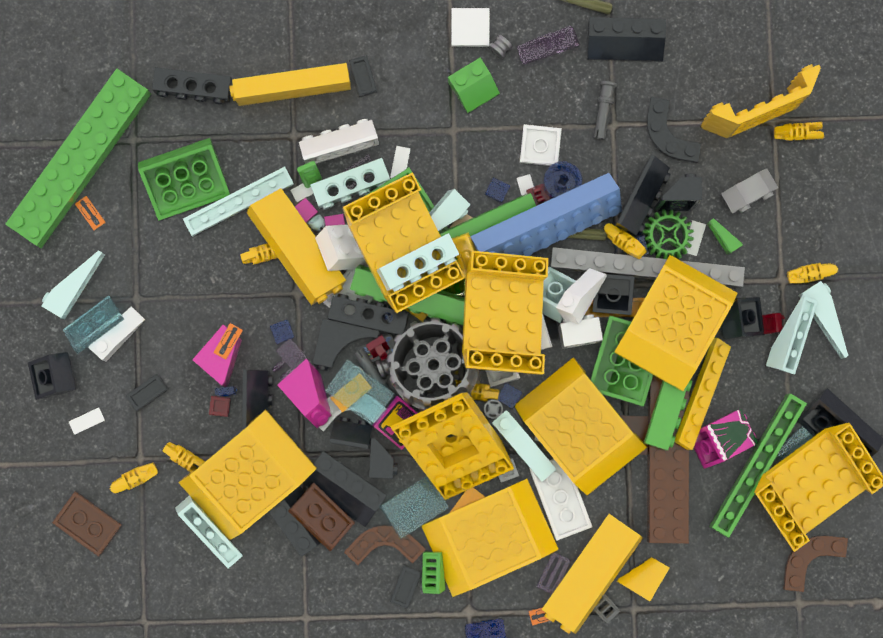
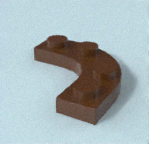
[344,525,426,565]
[783,536,848,592]

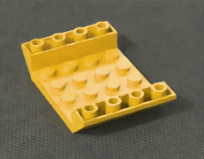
[701,64,821,138]
[343,172,466,313]
[462,251,548,375]
[614,255,737,391]
[514,357,647,495]
[179,410,317,541]
[754,423,883,552]
[421,479,559,597]

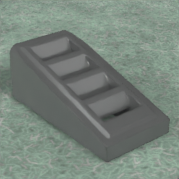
[593,593,620,624]

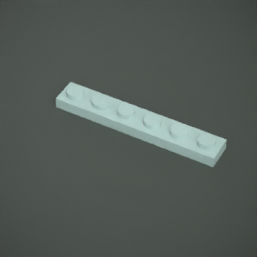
[183,167,294,237]

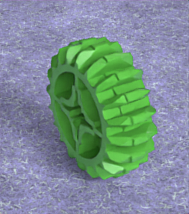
[642,210,694,259]

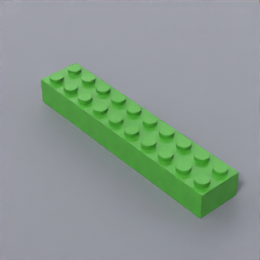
[6,69,151,248]

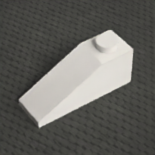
[556,268,607,324]
[88,307,145,362]

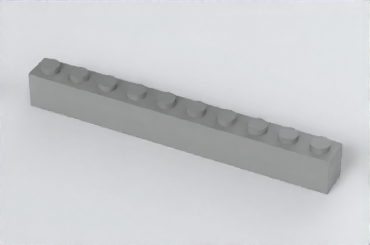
[550,247,745,289]

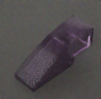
[516,26,580,64]

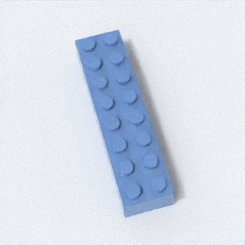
[470,173,622,256]

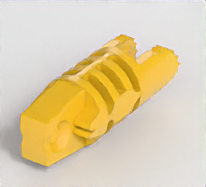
[774,122,824,141]
[604,223,647,259]
[240,244,278,265]
[787,263,838,283]
[455,380,499,401]
[163,442,205,472]
[110,462,158,493]

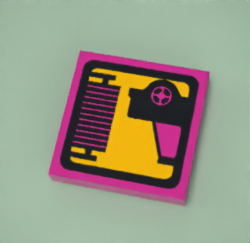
[372,396,417,450]

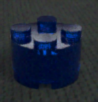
[543,161,582,199]

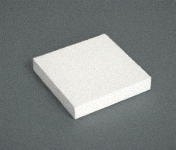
[451,8,489,47]
[520,124,562,167]

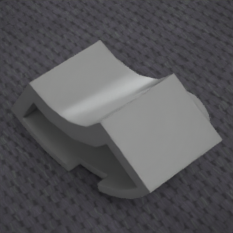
[721,169,778,213]

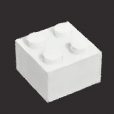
[315,225,366,271]
[558,315,603,349]

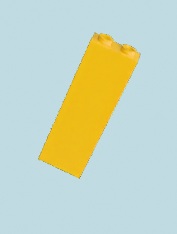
[230,63,351,106]
[247,188,346,305]
[542,514,643,634]

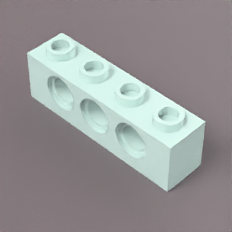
[311,158,390,210]
[377,233,459,292]

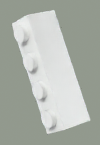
[299,119,379,164]

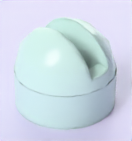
[308,215,325,231]

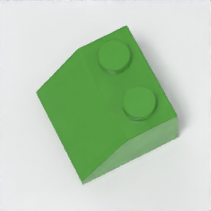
[448,58,500,113]

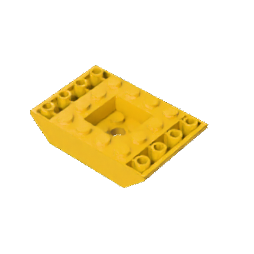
[391,392,514,500]

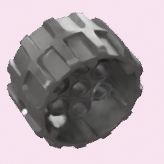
[387,317,481,411]

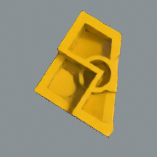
[617,557,669,601]

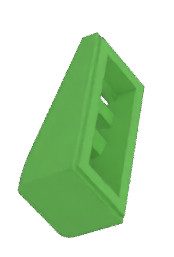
[297,161,322,188]
[707,218,743,255]
[422,551,446,594]

